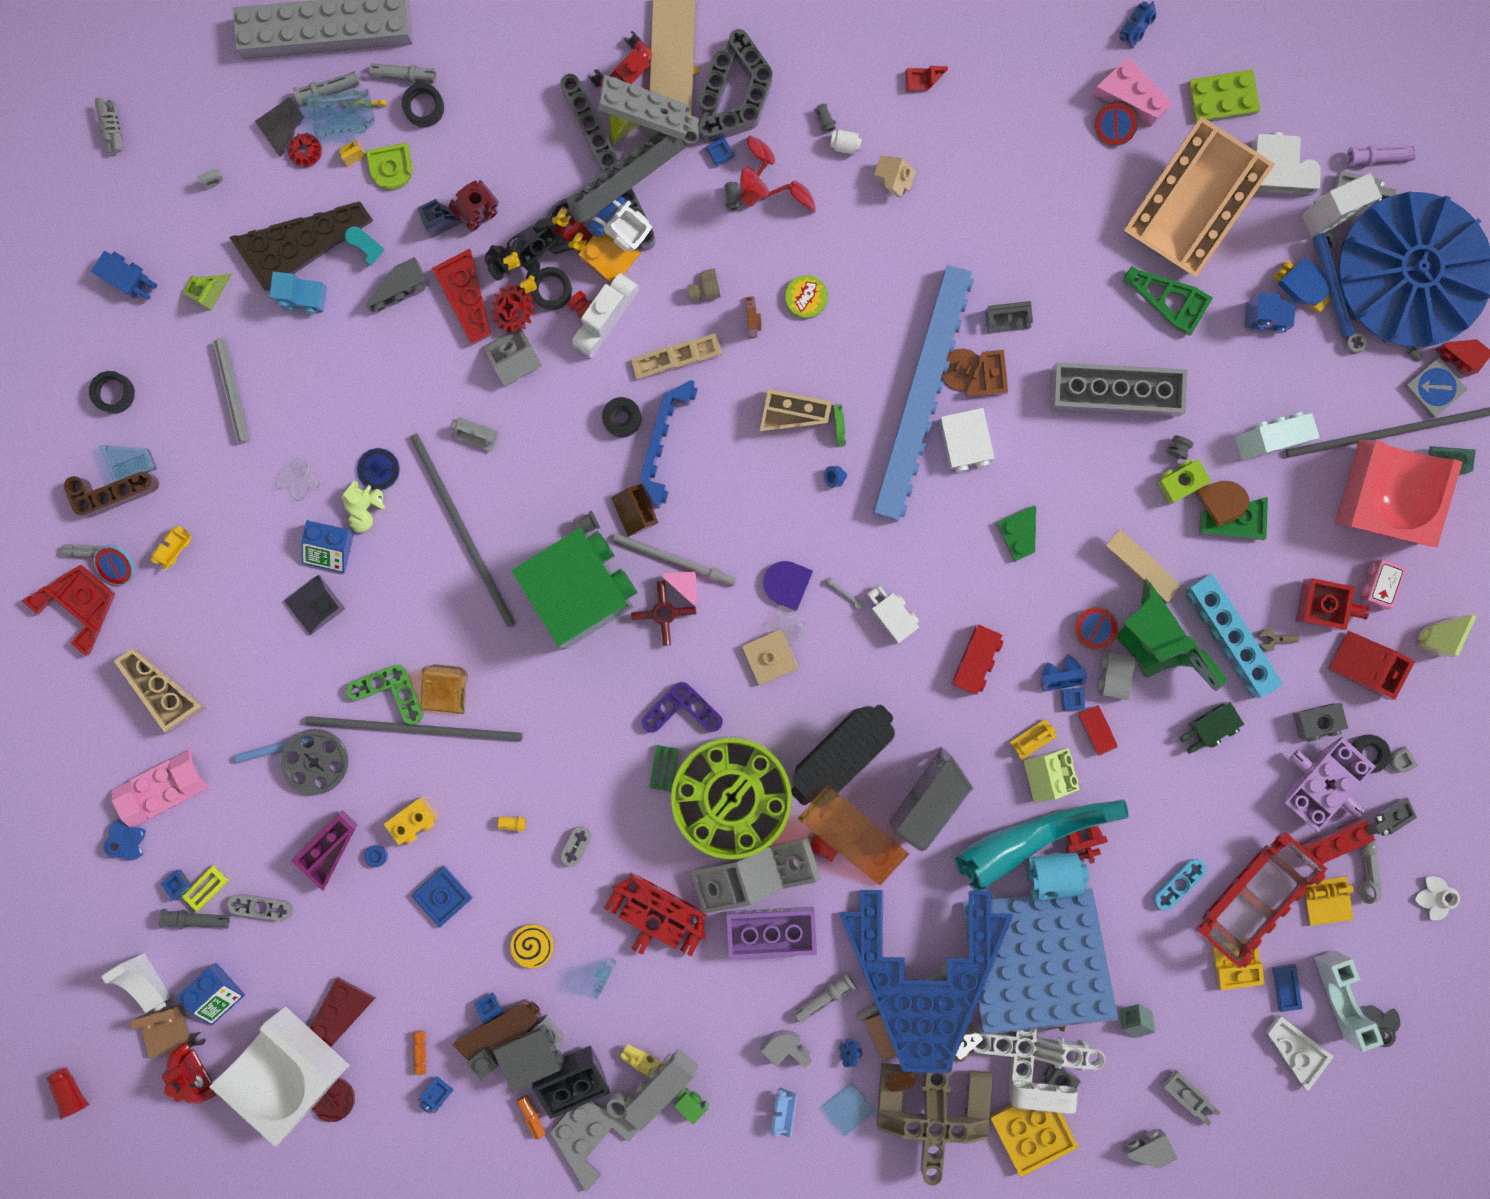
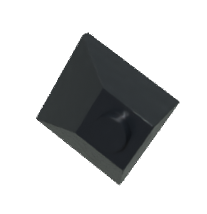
[285,575,345,635]

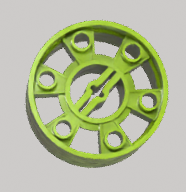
[671,736,792,859]

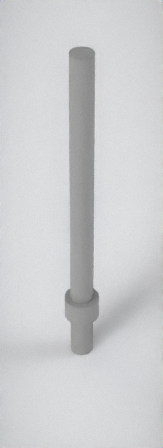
[613,533,737,586]

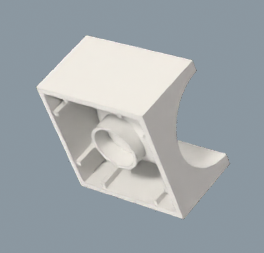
[210,1006,350,1147]

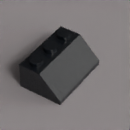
[532,1046,611,1119]

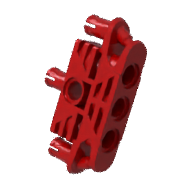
[603,872,707,956]

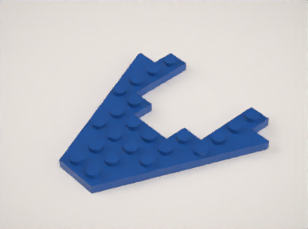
[840,890,1013,1073]

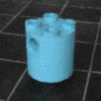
[1026,852,1089,901]

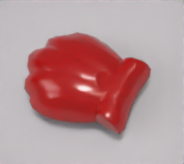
[810,832,842,862]

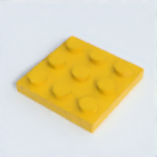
[990,1105,1079,1178]

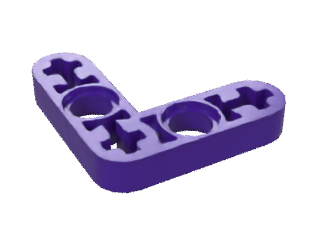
[642,682,723,733]

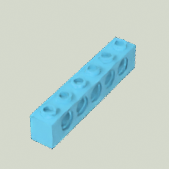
[1185,574,1283,698]

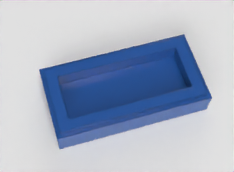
[1272,964,1303,1012]

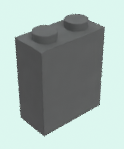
[494,1025,564,1092]

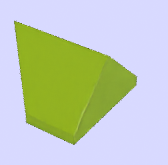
[182,273,232,310]

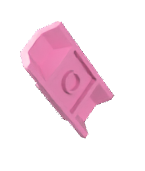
[112,750,209,827]

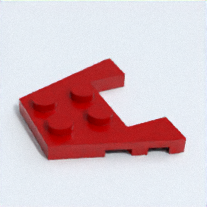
[22,565,116,656]

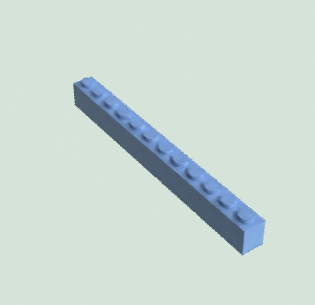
[873,265,974,521]

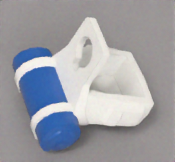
[587,196,652,252]

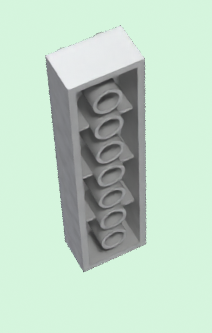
[233,0,413,59]

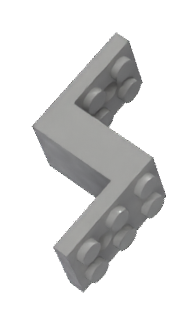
[690,837,821,914]

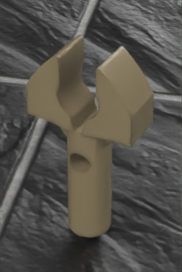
[1257,629,1300,651]

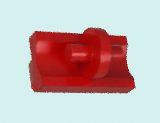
[1065,825,1108,864]

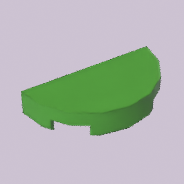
[833,404,846,447]

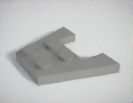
[551,1102,638,1192]

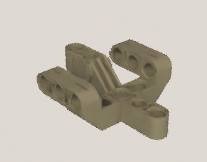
[877,1063,992,1186]

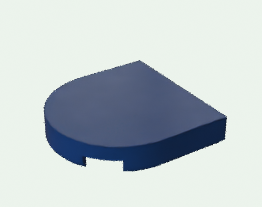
[1278,257,1329,306]

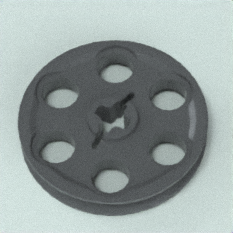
[281,729,348,795]

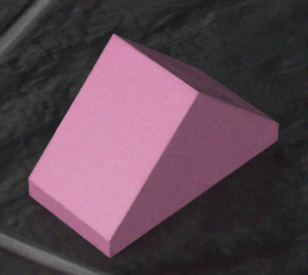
[662,572,698,606]

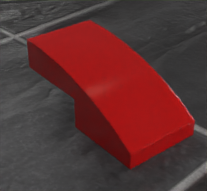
[1078,705,1118,756]

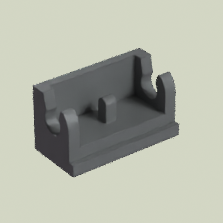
[985,301,1033,333]

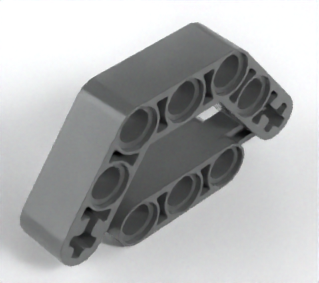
[699,29,773,143]

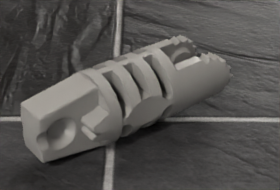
[95,98,123,154]

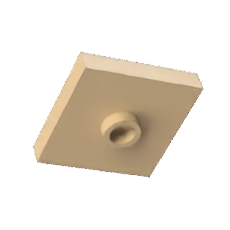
[742,629,799,686]

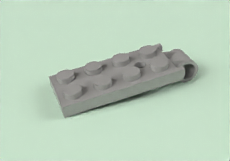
[597,75,700,144]

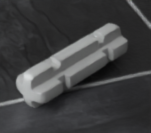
[62,544,103,557]

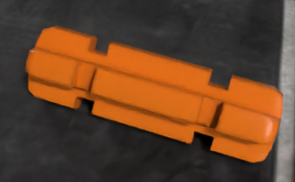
[413,1031,427,1075]

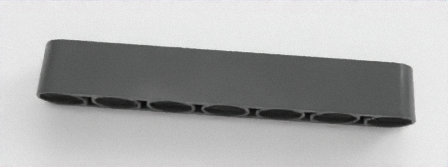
[567,132,686,223]

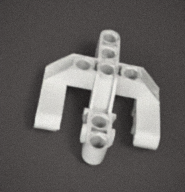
[973,1029,1105,1114]

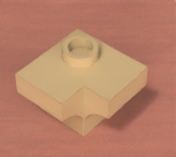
[874,155,916,197]

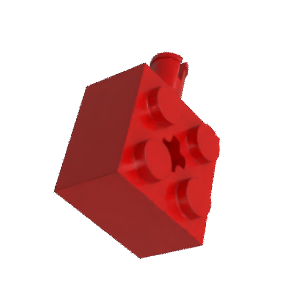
[1295,578,1370,630]

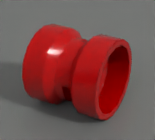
[567,290,593,319]

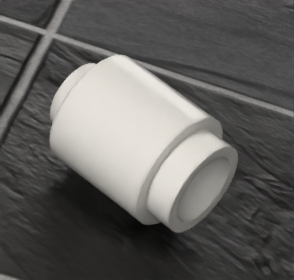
[830,129,862,155]

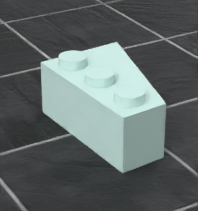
[1234,412,1320,461]

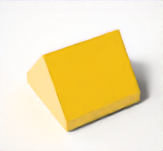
[338,140,366,167]

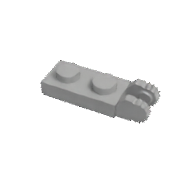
[1161,1069,1221,1126]

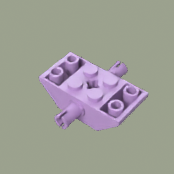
[1284,737,1376,832]

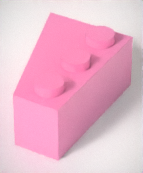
[1092,57,1173,126]

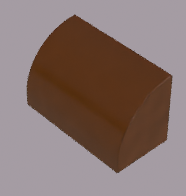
[611,484,659,537]

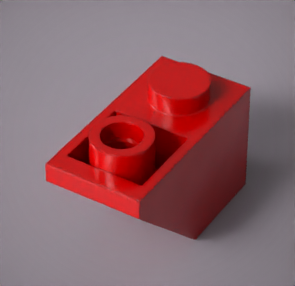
[1435,339,1490,376]

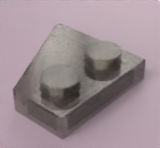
[255,97,304,157]

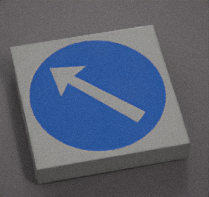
[1405,357,1468,418]

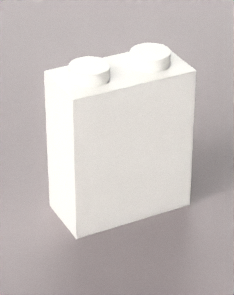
[939,408,994,472]

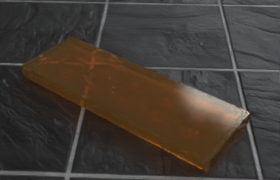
[798,785,909,886]

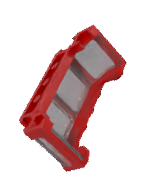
[1194,832,1328,969]

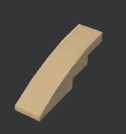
[631,333,723,380]
[1105,529,1181,603]

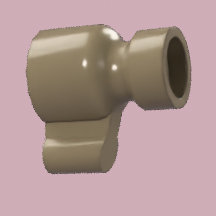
[688,268,721,302]

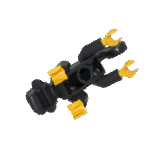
[485,198,587,294]

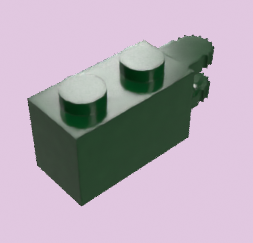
[1179,702,1244,754]

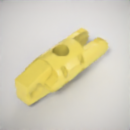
[620,1044,662,1077]

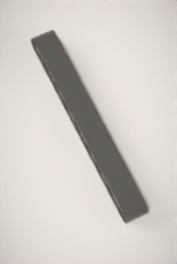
[560,73,656,251]

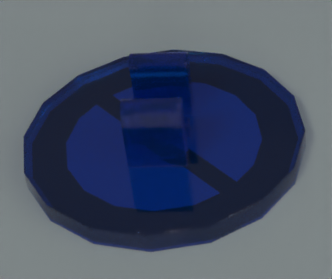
[357,448,400,490]

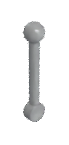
[826,578,863,609]

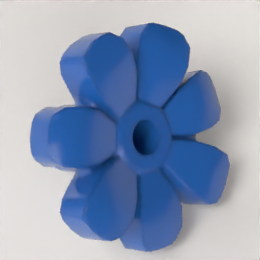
[839,1039,863,1067]

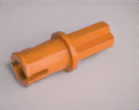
[516,1095,546,1140]

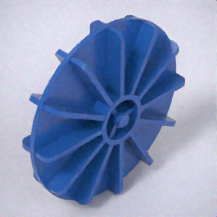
[1339,191,1490,347]

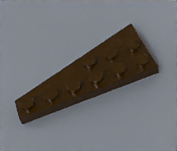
[229,201,373,292]

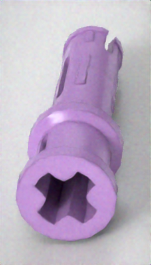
[1347,146,1416,167]

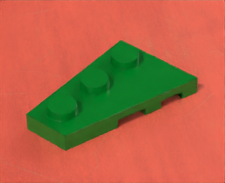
[1199,497,1268,540]

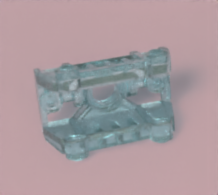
[305,89,375,139]

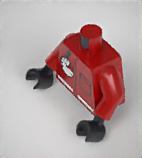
[588,31,652,87]
[162,1032,216,1104]

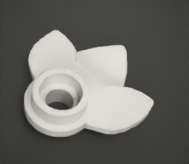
[1415,876,1460,920]

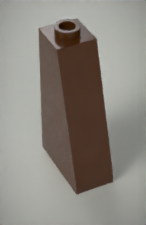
[453,999,542,1062]

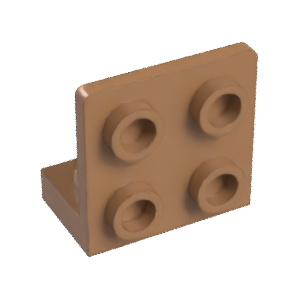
[130,1004,190,1059]

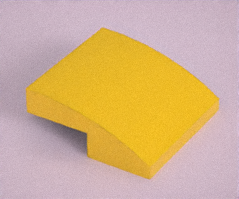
[1212,938,1264,990]

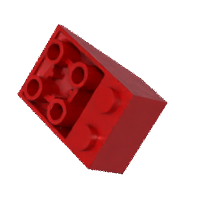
[1328,631,1415,700]

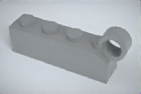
[607,1048,699,1131]

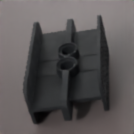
[791,705,895,807]

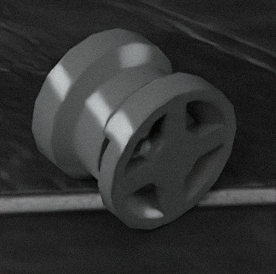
[1167,435,1194,460]

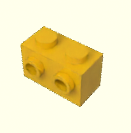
[384,797,438,845]

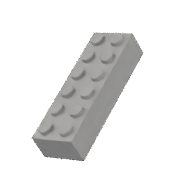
[1050,363,1187,417]

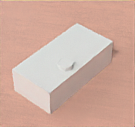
[1301,173,1382,238]

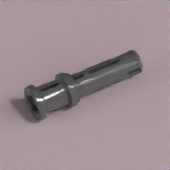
[159,909,230,929]

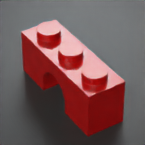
[1300,818,1375,867]

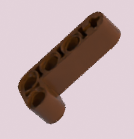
[64,472,159,517]

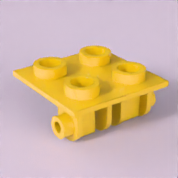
[1304,876,1354,926]

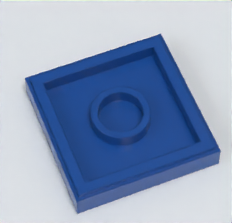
[411,865,473,928]

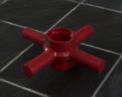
[631,581,697,646]

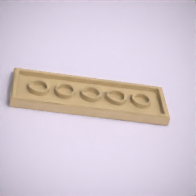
[650,0,696,116]

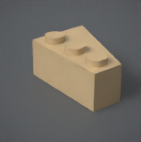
[760,389,832,431]

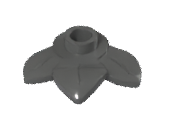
[1364,1005,1401,1047]

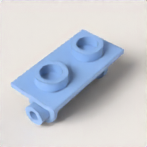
[770,1088,798,1138]

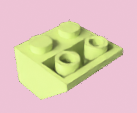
[1023,748,1080,803]

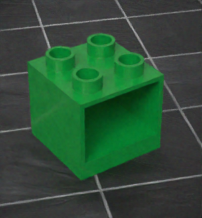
[511,528,638,648]

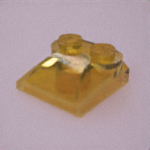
[421,664,468,714]

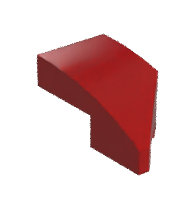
[905,66,948,92]

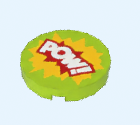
[785,275,828,318]

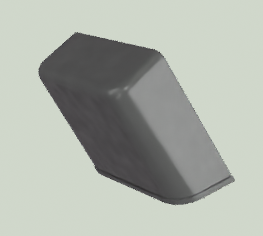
[889,747,973,851]

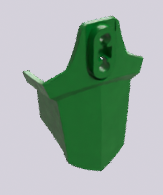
[1116,578,1226,691]

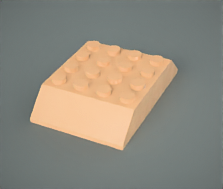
[1124,116,1275,277]

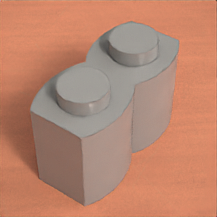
[1097,652,1135,700]

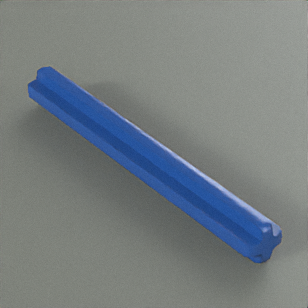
[1313,233,1355,338]

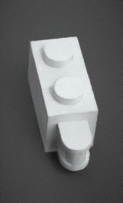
[867,585,920,644]

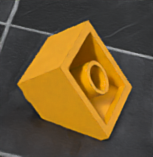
[578,233,641,284]

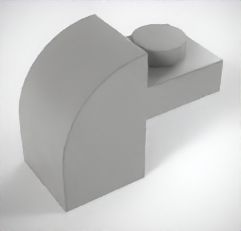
[761,1030,811,1068]

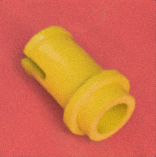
[498,815,526,833]

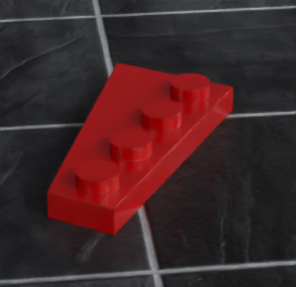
[432,249,491,345]

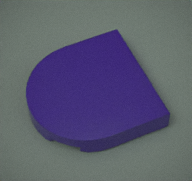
[764,561,813,611]

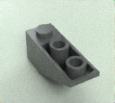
[365,257,429,312]

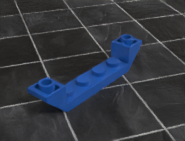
[640,380,698,508]

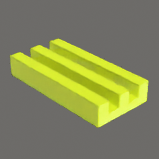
[182,865,230,912]

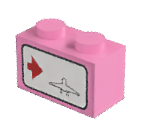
[1360,559,1407,610]

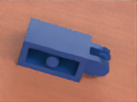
[91,250,158,300]

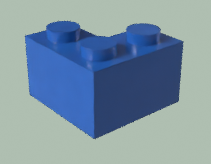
[1245,293,1296,333]

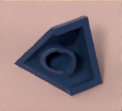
[417,199,461,238]

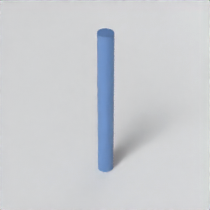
[234,735,314,763]

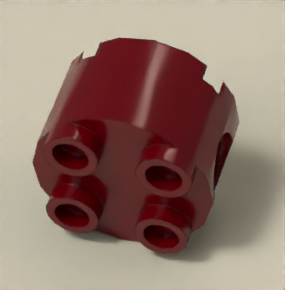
[448,180,499,232]

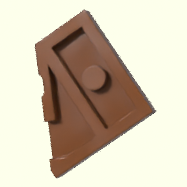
[746,296,761,338]
[966,350,1008,398]

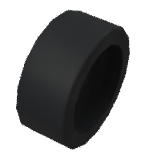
[402,83,444,127]
[531,267,572,310]
[89,371,135,413]

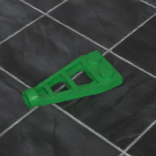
[1122,266,1213,336]

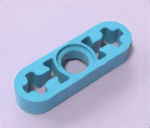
[1153,859,1206,910]

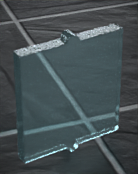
[822,1082,875,1136]

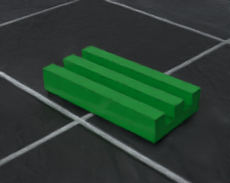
[650,745,678,792]

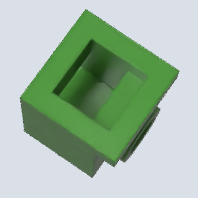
[674,1088,709,1125]

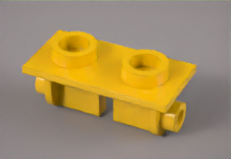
[150,525,193,571]
[1009,719,1058,760]

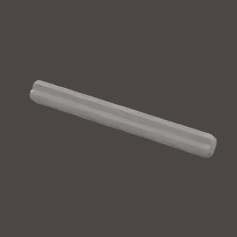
[213,339,249,443]

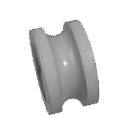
[1344,333,1367,354]

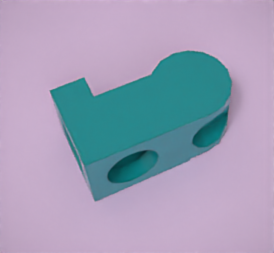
[344,226,385,266]

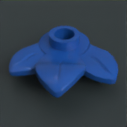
[103,818,146,860]

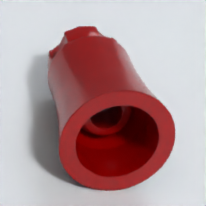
[46,1067,90,1120]

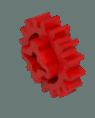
[490,285,536,333]

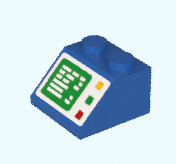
[301,520,355,573]
[176,963,245,1025]

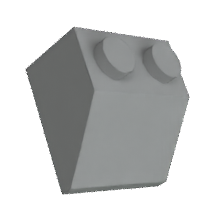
[483,328,542,386]

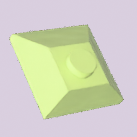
[1417,615,1477,657]

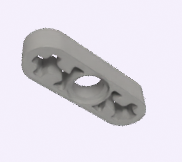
[228,894,293,921]

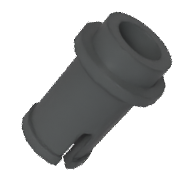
[814,104,836,133]
[724,182,742,211]

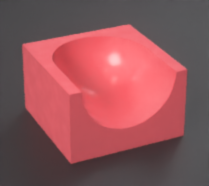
[1335,440,1463,548]

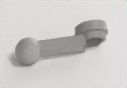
[1358,841,1382,904]

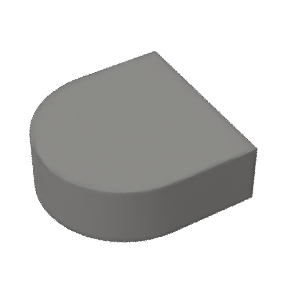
[197,169,223,190]
[1390,746,1418,772]

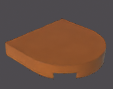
[1196,481,1249,527]

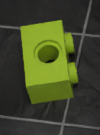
[1156,459,1212,505]

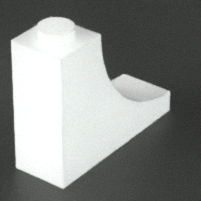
[101,953,171,1013]

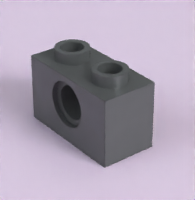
[1293,703,1348,742]

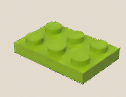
[1188,69,1261,124]

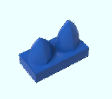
[1041,654,1087,692]

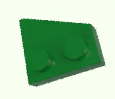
[996,505,1036,562]

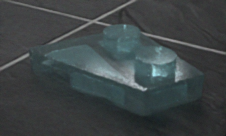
[99,445,157,482]
[590,957,616,999]

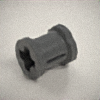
[573,510,600,532]

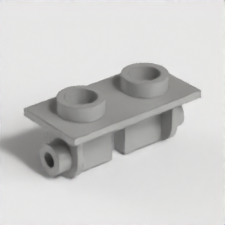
[451,417,499,452]

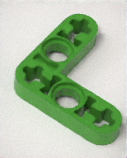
[346,665,424,725]

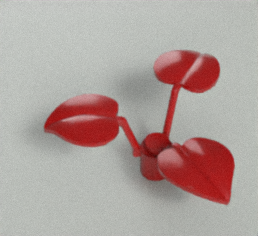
[740,135,816,213]

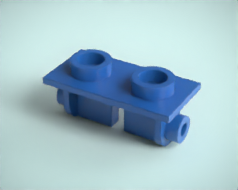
[1119,1,1157,48]

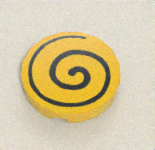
[510,924,554,968]

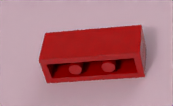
[951,624,1004,695]

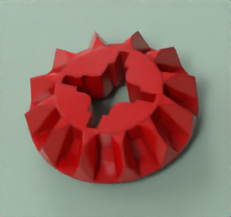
[287,132,322,167]

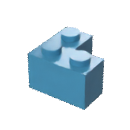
[269,272,327,314]

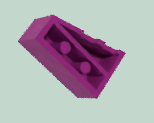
[292,810,358,891]

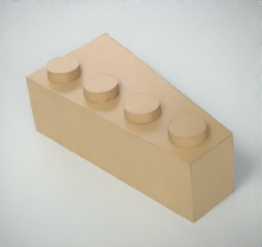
[114,648,207,733]

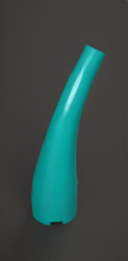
[954,799,1129,891]

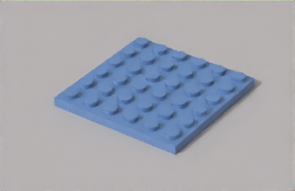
[962,888,1118,1035]

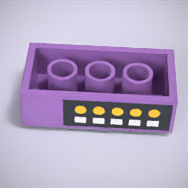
[727,907,817,959]

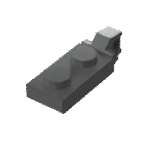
[1366,797,1417,836]

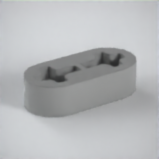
[561,826,591,866]

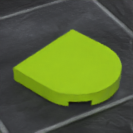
[365,142,413,190]

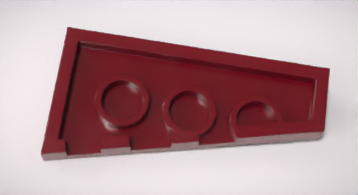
[310,977,376,1047]

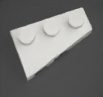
[1266,1015,1334,1092]

